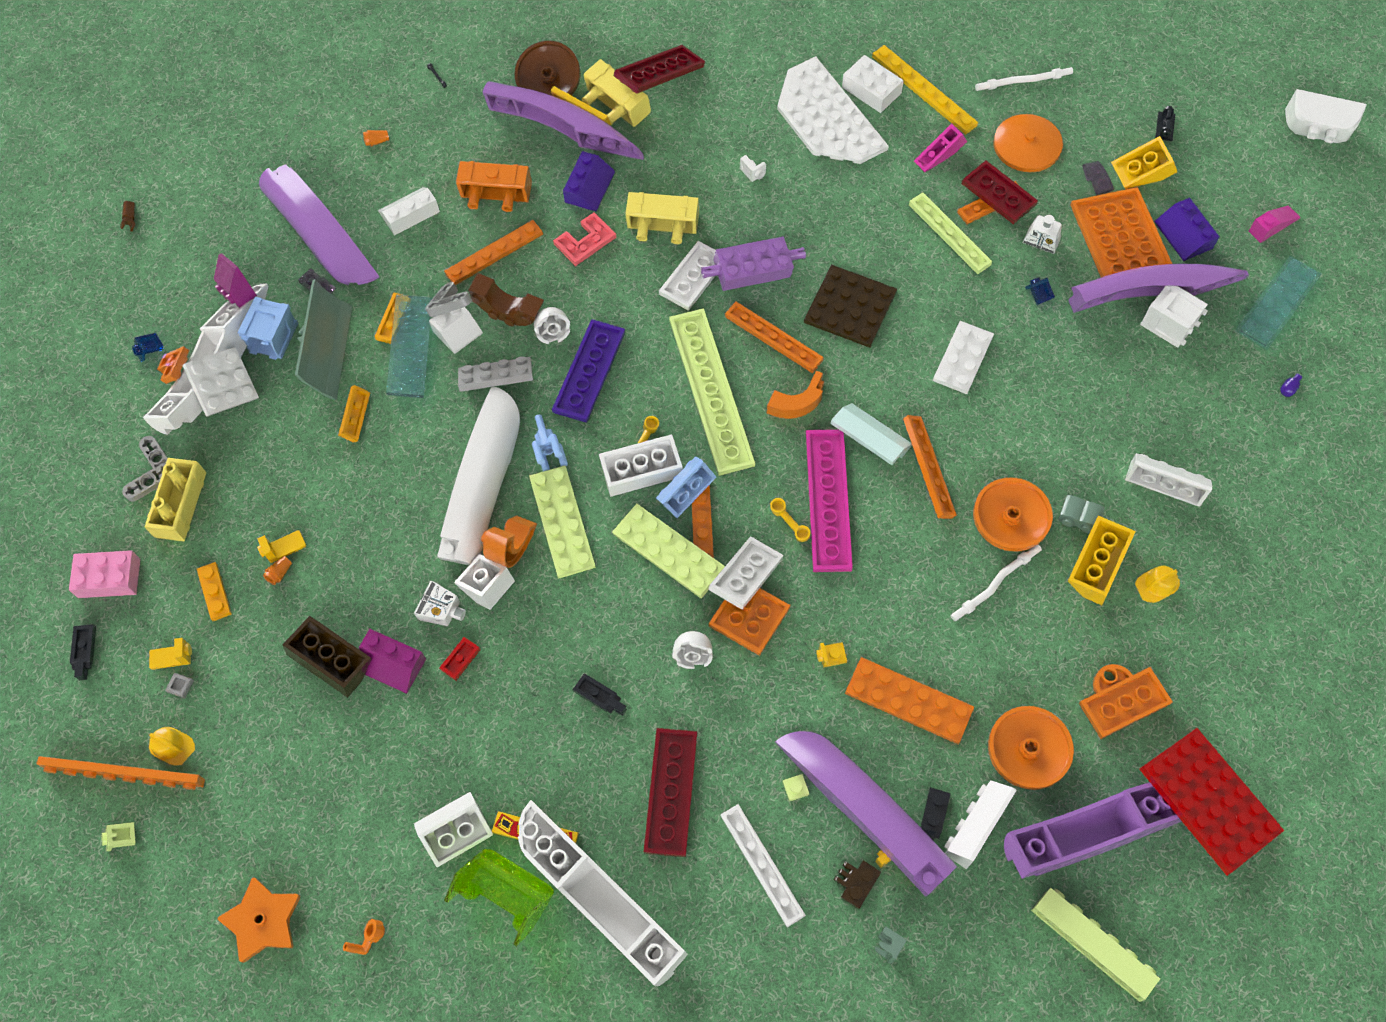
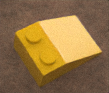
[1111,136,1178,189]

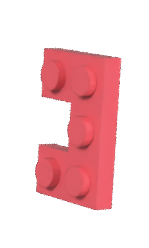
[553,212,616,267]

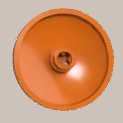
[994,114,1063,172]
[973,478,1053,551]
[988,706,1074,790]

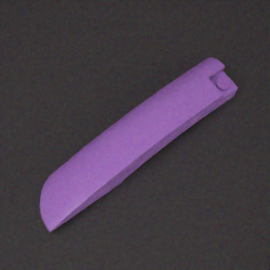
[483,81,644,160]
[259,164,379,285]
[1069,264,1249,313]
[775,731,957,897]
[1004,782,1182,879]

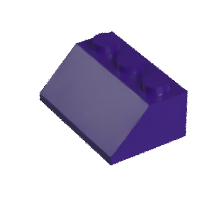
[563,151,615,212]
[1154,197,1220,262]

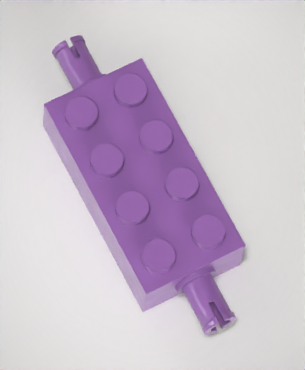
[701,236,806,291]

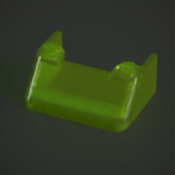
[444,849,554,947]

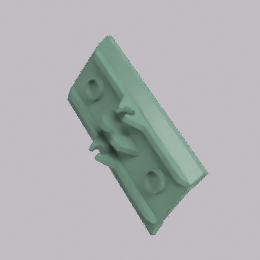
[295,279,352,400]

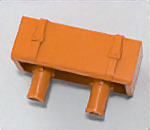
[456,161,532,212]

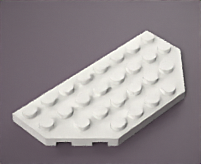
[777,56,889,164]

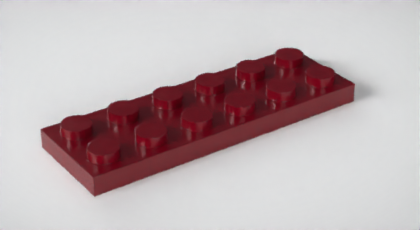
[613,45,705,94]
[643,728,698,857]

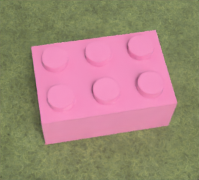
[69,551,140,598]

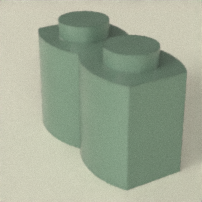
[1058,495,1105,533]

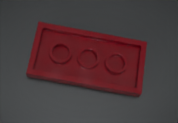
[961,160,1038,224]

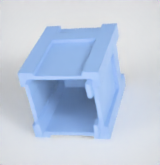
[238,297,298,360]

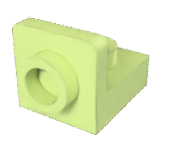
[102,822,135,851]

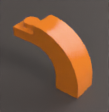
[767,371,824,419]

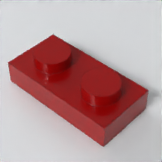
[439,637,481,681]

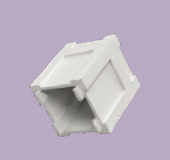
[1140,286,1208,348]

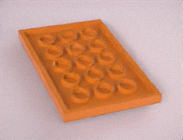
[1070,187,1172,277]

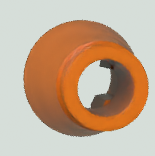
[363,130,389,147]
[263,556,292,585]

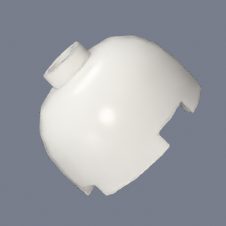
[534,307,570,344]
[672,631,713,669]

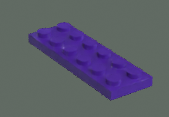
[552,319,626,423]

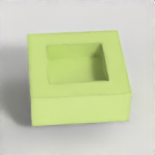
[783,774,809,802]

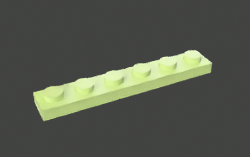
[909,192,992,274]

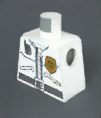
[1023,215,1062,254]
[414,581,466,626]

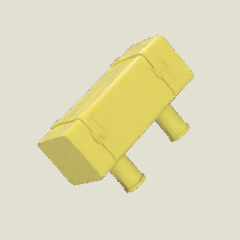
[581,59,651,127]
[626,192,699,244]
[145,458,206,541]

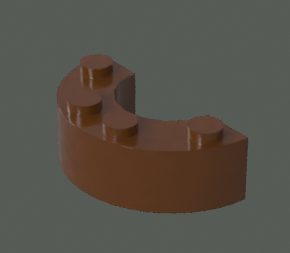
[468,273,544,327]

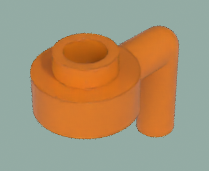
[343,919,385,955]

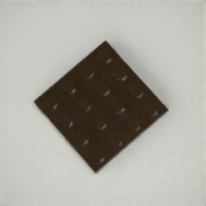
[804,264,897,348]

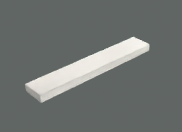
[720,804,806,927]

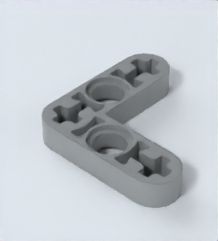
[425,282,472,317]
[122,436,167,501]

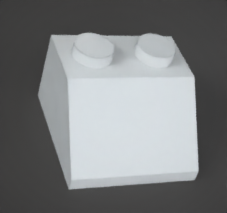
[429,307,483,354]
[454,554,515,610]

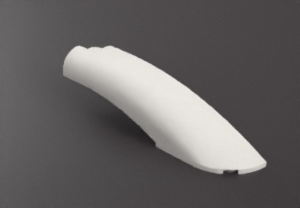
[143,283,269,435]
[437,386,520,565]
[518,800,688,986]

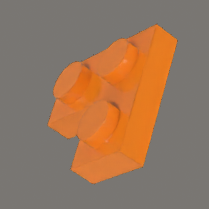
[157,346,190,384]

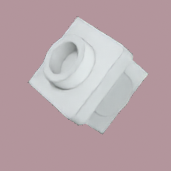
[740,155,766,182]

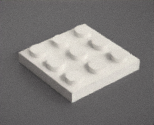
[182,347,259,417]

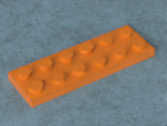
[845,657,974,745]

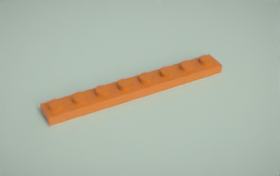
[37,756,205,790]

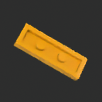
[374,293,412,345]
[338,385,370,442]
[197,562,232,621]

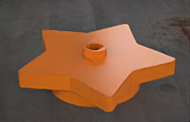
[217,878,300,963]

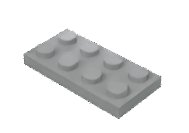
[458,357,533,392]

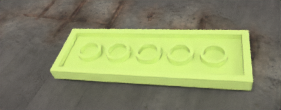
[529,466,596,579]
[612,504,725,599]

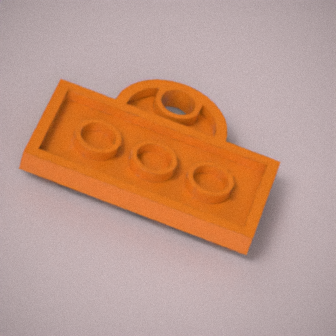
[1079,664,1173,739]

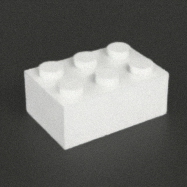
[842,55,904,113]

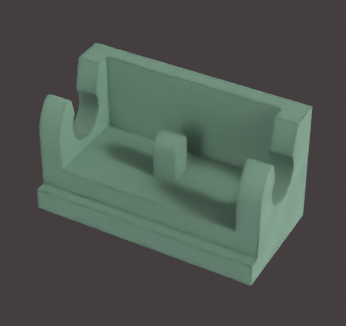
[875,926,907,964]

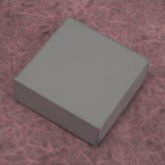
[165,673,194,699]

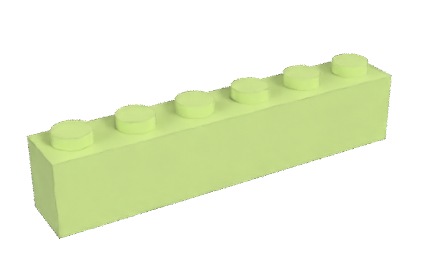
[1031,888,1160,1002]

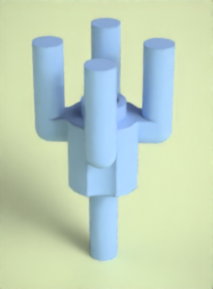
[532,414,568,472]

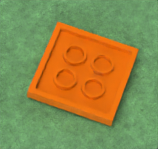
[709,588,790,656]

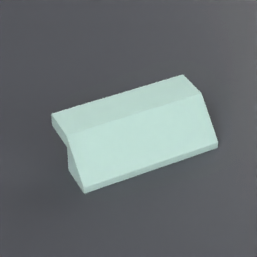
[831,403,912,465]

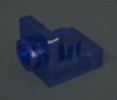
[1025,277,1055,305]
[132,333,163,362]

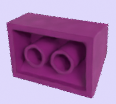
[214,253,257,308]
[359,628,426,694]

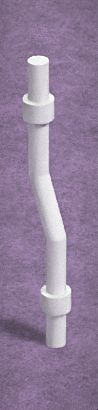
[975,67,1073,91]
[950,545,1042,622]

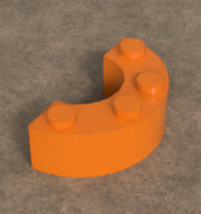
[481,515,537,568]

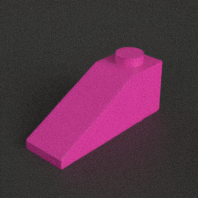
[914,123,967,172]
[1249,205,1300,243]

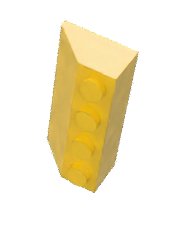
[1068,516,1136,605]

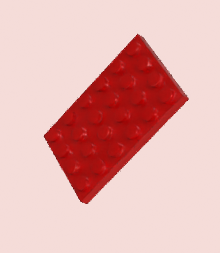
[1139,728,1285,876]

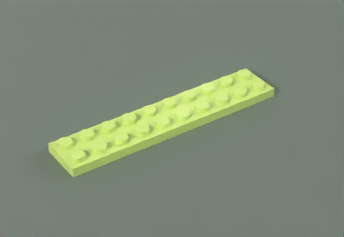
[669,308,755,476]

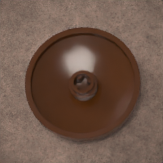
[514,41,581,96]

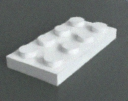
[659,241,716,311]
[933,321,994,394]
[709,536,783,610]

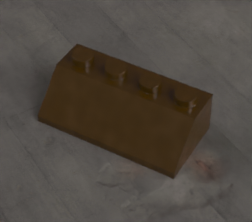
[282,616,372,698]

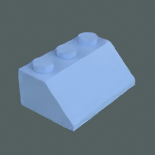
[656,457,716,518]

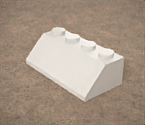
[599,434,683,497]
[1125,453,1212,507]
[944,781,1016,869]

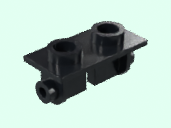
[1155,106,1176,141]

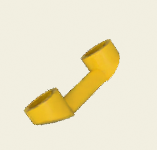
[637,416,659,444]
[770,498,811,542]

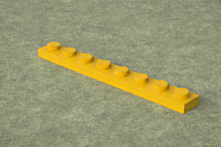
[872,45,978,135]

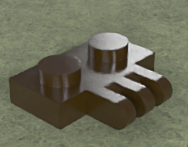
[833,860,881,910]

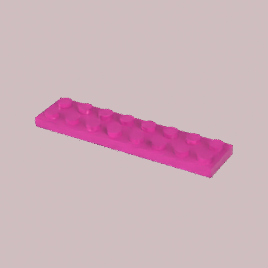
[806,430,853,572]

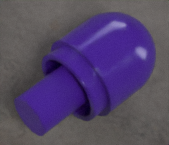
[1280,374,1302,397]

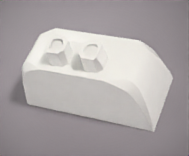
[1285,89,1367,143]

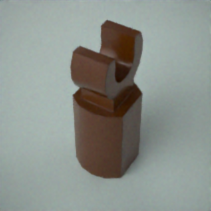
[120,201,135,231]

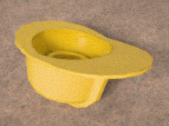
[1135,566,1180,603]
[149,727,195,766]

